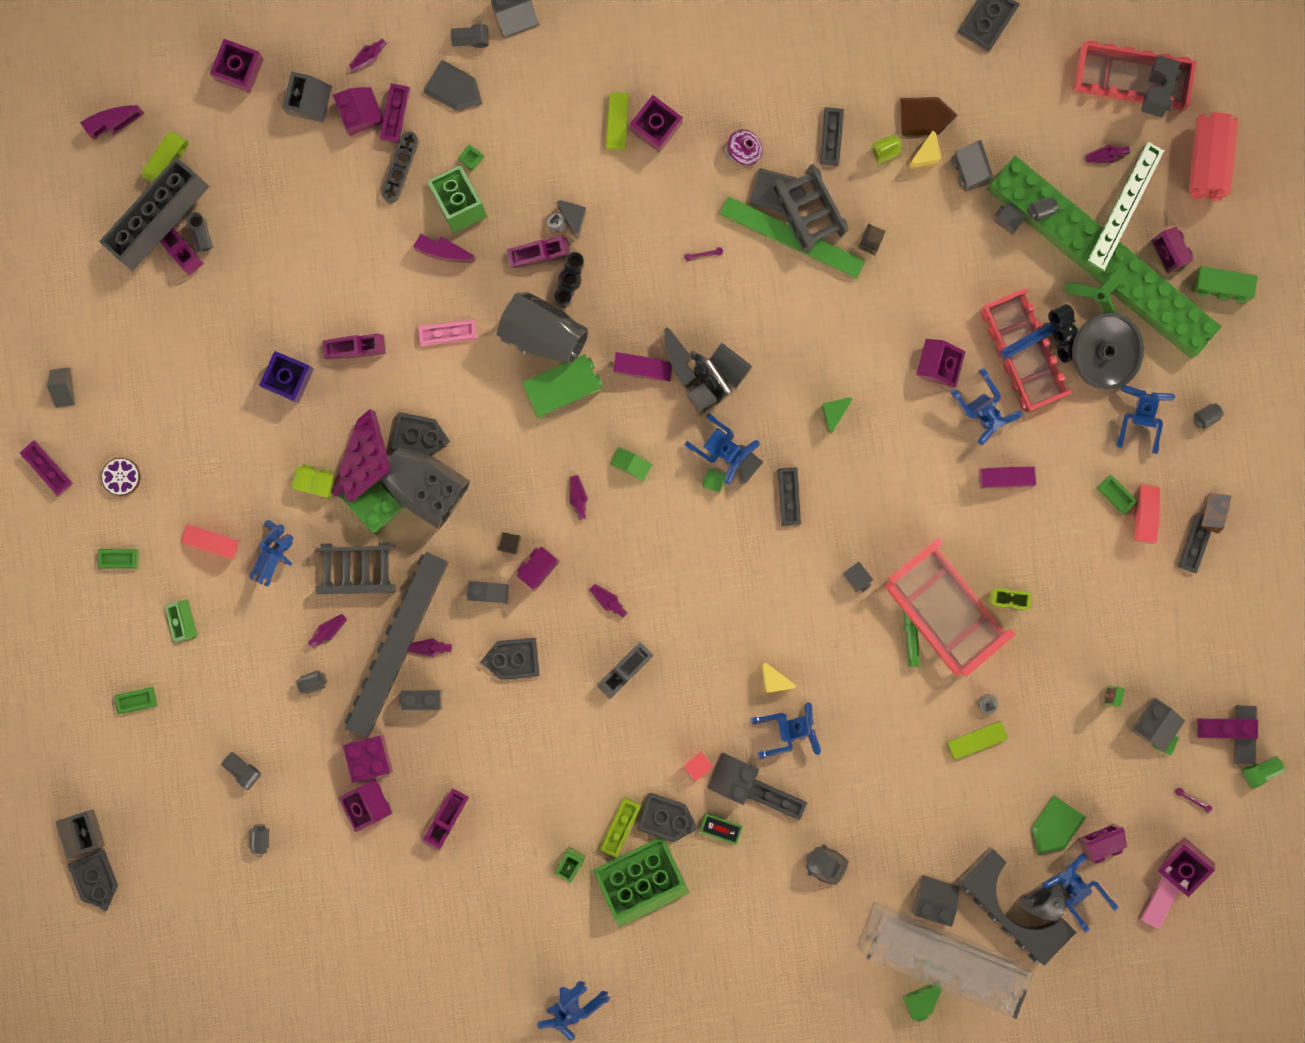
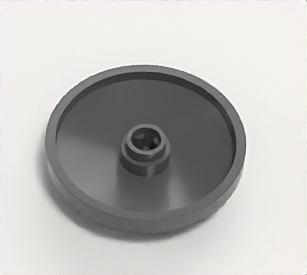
[1072,313,1144,390]

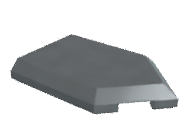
[424,60,482,111]
[750,168,806,213]
[690,350,732,405]
[390,412,450,455]
[480,638,539,680]
[637,792,698,842]
[67,849,118,911]

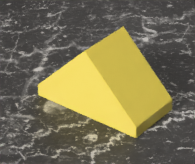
[909,131,941,168]
[762,662,796,692]

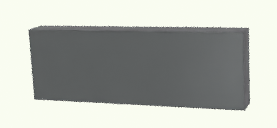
[820,107,844,166]
[778,467,801,526]
[1177,513,1211,573]
[1234,705,1257,764]
[748,779,807,820]

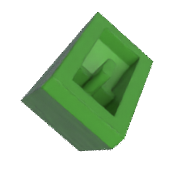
[822,397,853,433]
[610,447,652,482]
[554,847,586,883]

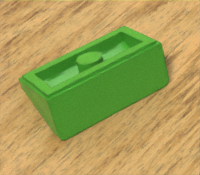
[165,600,197,643]

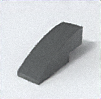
[664,327,698,388]
[597,642,654,699]

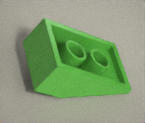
[427,165,487,233]
[339,481,404,535]

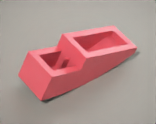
[1134,485,1160,544]
[181,524,241,560]

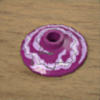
[727,129,763,166]

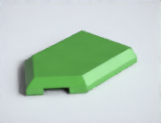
[1032,795,1086,854]

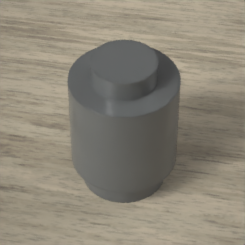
[1027,197,1058,222]
[1193,403,1224,429]
[296,670,327,694]
[249,824,269,854]

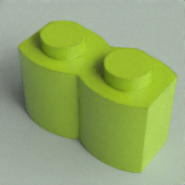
[291,464,336,499]
[988,588,1032,610]

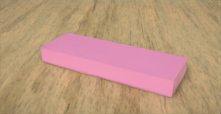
[418,319,477,346]
[1140,876,1179,930]

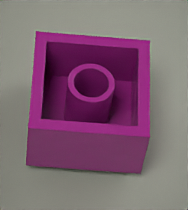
[210,39,264,93]
[629,95,683,153]
[343,734,393,783]

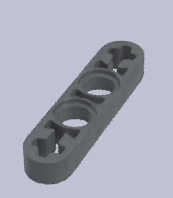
[382,131,419,203]

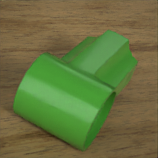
[1242,756,1285,789]

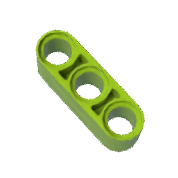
[141,131,188,183]

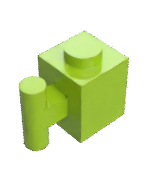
[871,134,903,165]

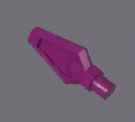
[349,38,387,72]
[1085,145,1130,163]
[570,475,588,520]
[589,584,628,618]
[308,614,347,648]
[408,638,452,657]

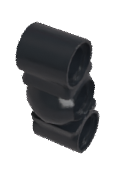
[554,252,584,308]
[1048,304,1078,363]

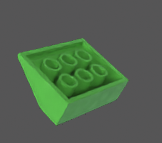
[593,837,690,927]

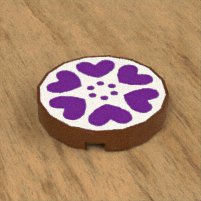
[101,458,141,496]

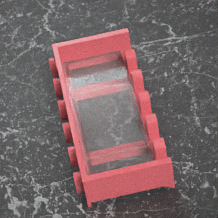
[1073,40,1197,111]
[981,288,1072,413]

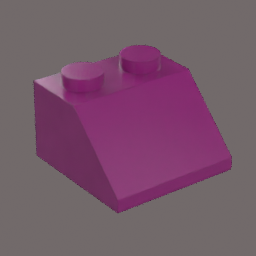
[333,87,383,136]
[1151,227,1193,274]
[916,339,965,388]
[517,546,560,591]
[338,779,393,832]
[1078,824,1127,863]
[1158,837,1215,897]

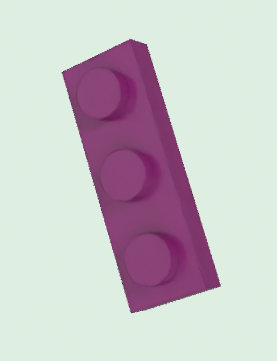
[380,83,410,143]
[20,440,73,496]
[1197,718,1258,739]

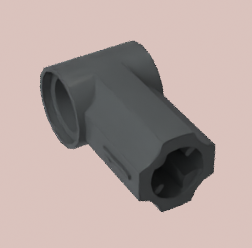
[451,24,489,48]
[186,212,214,252]
[221,752,262,790]

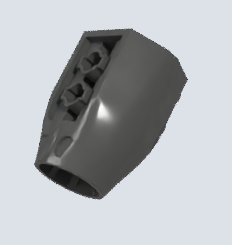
[496,291,588,364]
[380,447,470,529]

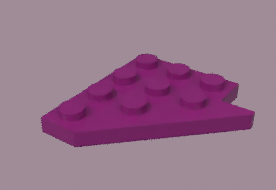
[331,409,391,502]

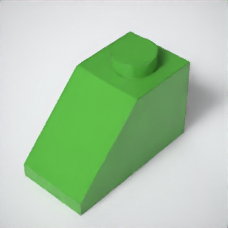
[902,981,942,1022]

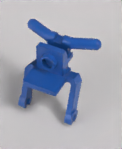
[950,368,1023,445]
[1116,385,1175,454]
[684,413,760,484]
[249,520,294,587]
[751,702,821,759]
[1042,853,1119,933]
[537,981,610,1041]

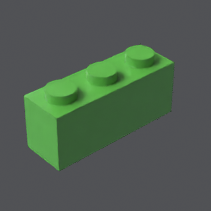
[1192,266,1258,303]

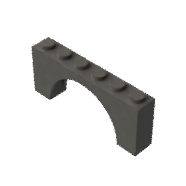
[957,847,1077,966]

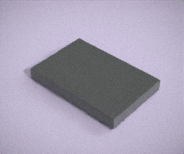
[957,0,1020,52]

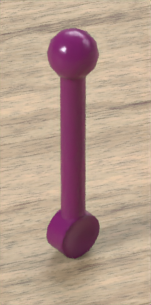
[684,247,723,261]
[1175,788,1212,813]

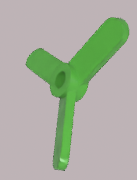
[1064,265,1128,313]

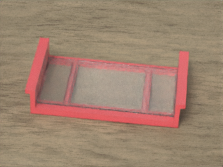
[884,537,1016,677]

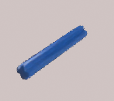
[1000,323,1055,359]

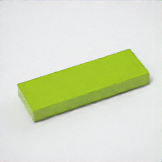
[606,92,629,151]
[947,721,1008,760]
[599,797,642,858]

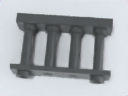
[770,163,848,254]
[315,542,396,594]

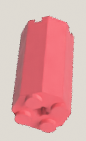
[1189,112,1239,201]

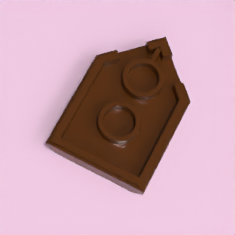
[900,97,957,136]

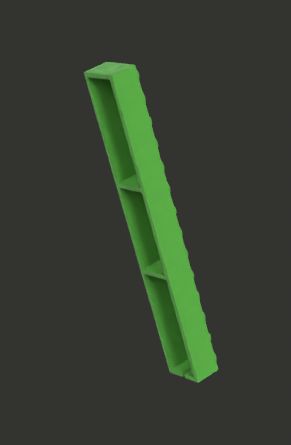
[987,155,1222,359]

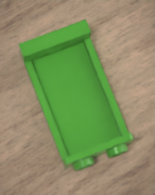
[522,354,603,419]

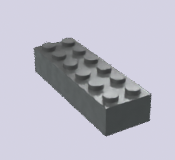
[99,157,210,271]

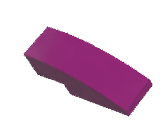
[80,105,145,139]
[160,227,204,276]
[413,234,476,263]
[507,236,570,268]
[322,333,386,360]
[613,352,672,382]
[978,466,1036,489]
[422,788,469,852]

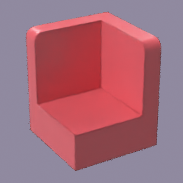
[683,751,713,781]

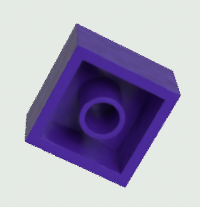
[259,351,314,404]

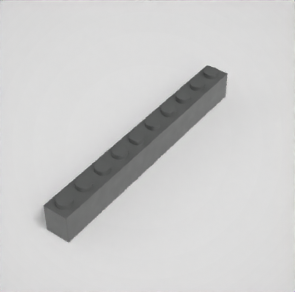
[345,552,449,738]

